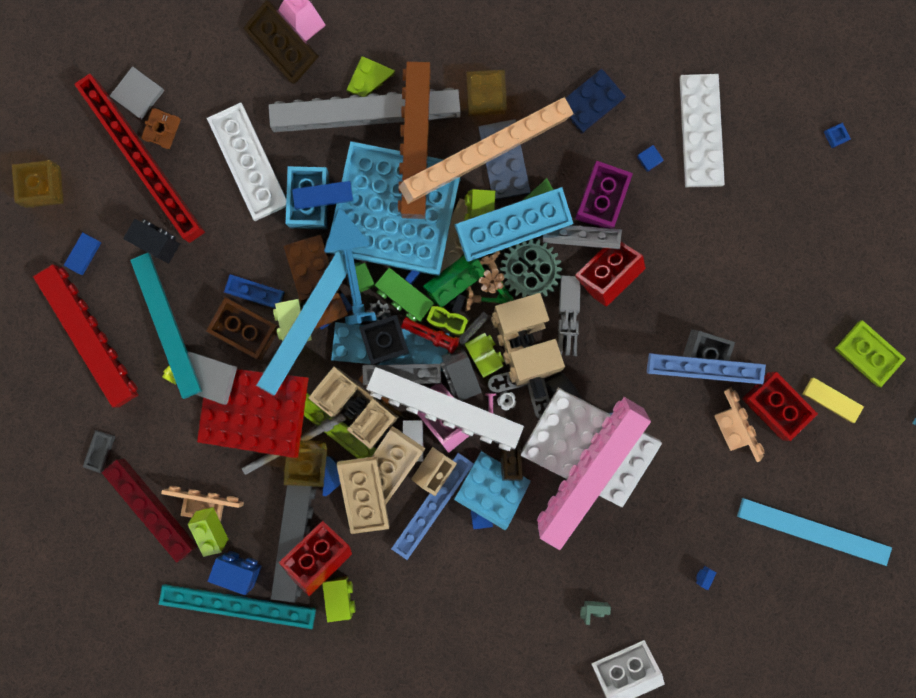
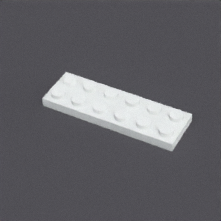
[680,74,725,187]
[207,103,286,221]

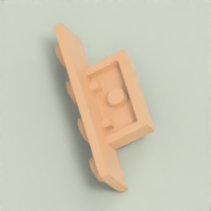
[715,387,764,462]
[161,486,244,522]

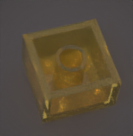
[466,70,507,116]
[12,160,64,208]
[283,440,327,487]

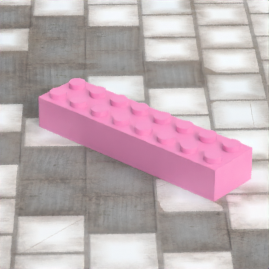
[537,397,651,550]

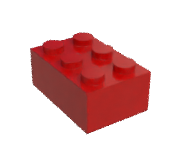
[742,372,818,441]

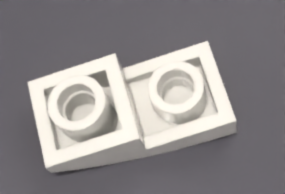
[403,420,424,462]

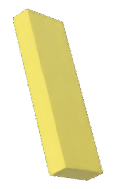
[802,378,864,423]

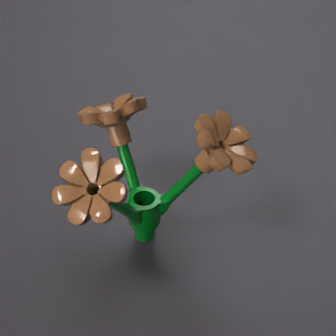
[464,251,514,311]

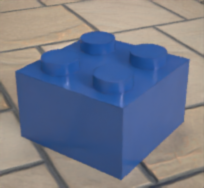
[207,551,262,595]

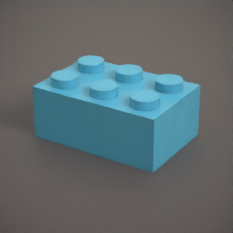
[286,166,329,229]

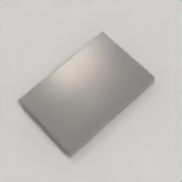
[188,352,237,404]

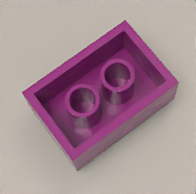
[575,161,633,229]

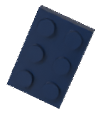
[565,69,626,133]

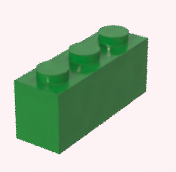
[423,255,485,307]

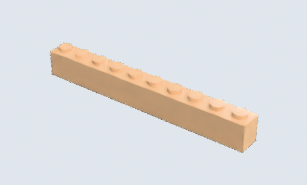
[399,97,574,204]

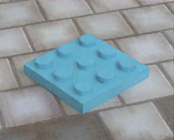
[454,451,531,530]

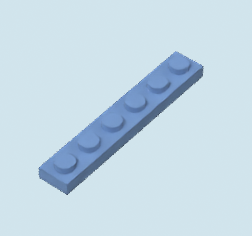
[647,353,766,384]
[391,453,474,560]

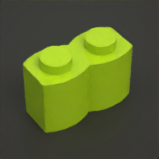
[427,306,468,335]
[465,333,505,378]

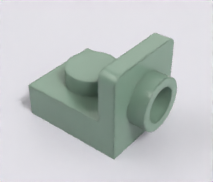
[580,601,611,625]

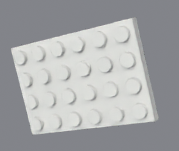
[521,387,662,508]

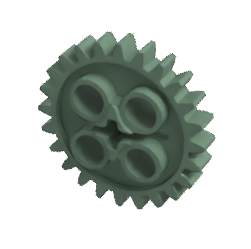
[500,239,562,298]

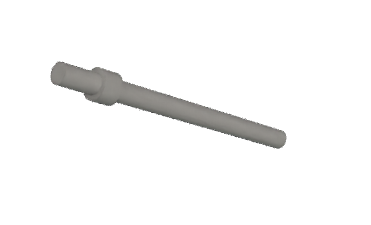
[242,413,346,474]

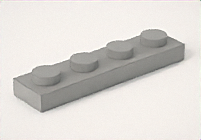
[543,225,622,249]
[363,364,441,386]

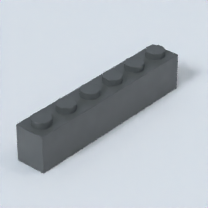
[271,480,316,602]

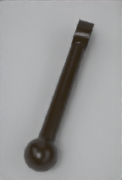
[380,399,413,421]

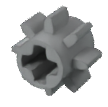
[366,300,391,323]

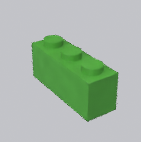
[375,268,435,323]

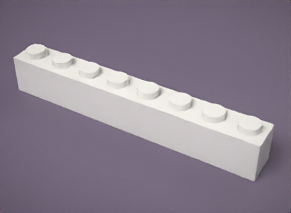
[366,367,524,451]

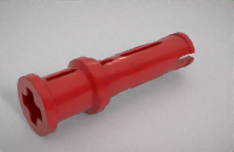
[401,317,459,354]

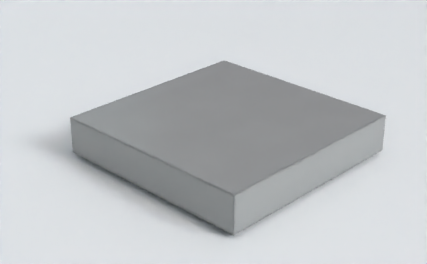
[110,66,164,120]

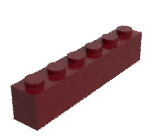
[101,458,198,563]

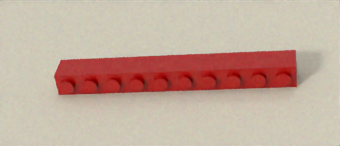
[74,74,205,243]

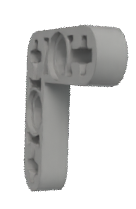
[488,372,550,419]

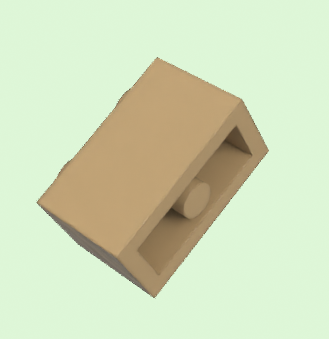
[411,447,457,496]

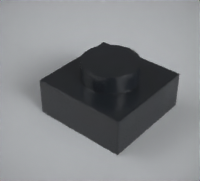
[448,294,466,314]

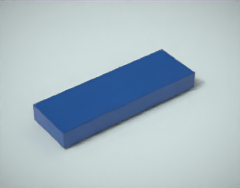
[292,181,354,210]
[224,274,285,309]

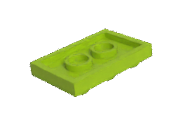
[835,320,906,387]

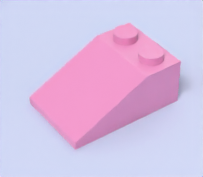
[417,383,469,453]

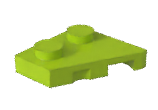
[347,56,395,97]

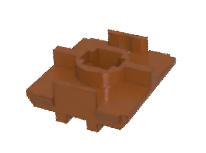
[141,108,181,149]

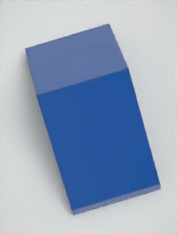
[323,456,341,496]

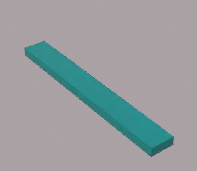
[130,253,202,399]
[159,584,316,629]

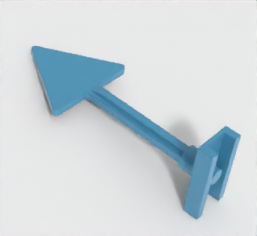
[324,208,376,324]

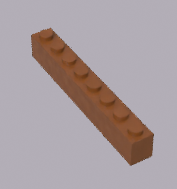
[398,62,431,219]

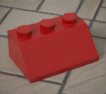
[575,242,646,307]
[279,521,352,596]

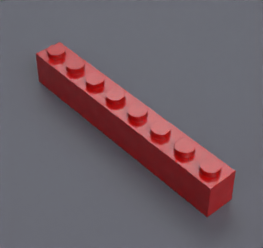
[33,264,138,407]

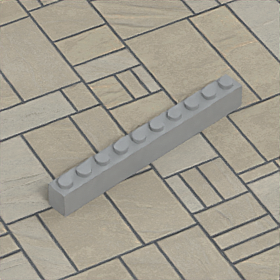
[269,88,460,132]

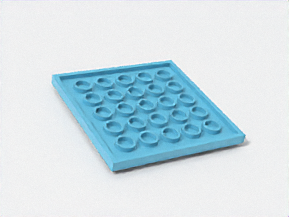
[328,141,460,276]

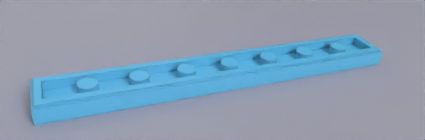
[256,251,347,396]
[737,498,892,566]

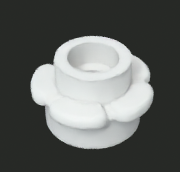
[497,391,516,410]

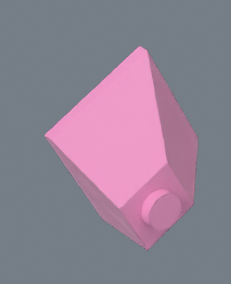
[279,0,326,41]

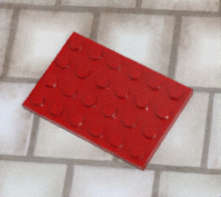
[197,369,309,458]

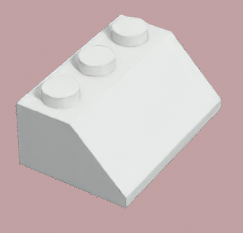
[591,640,665,698]

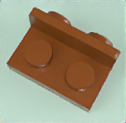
[302,293,349,330]

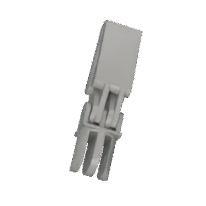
[557,276,580,356]

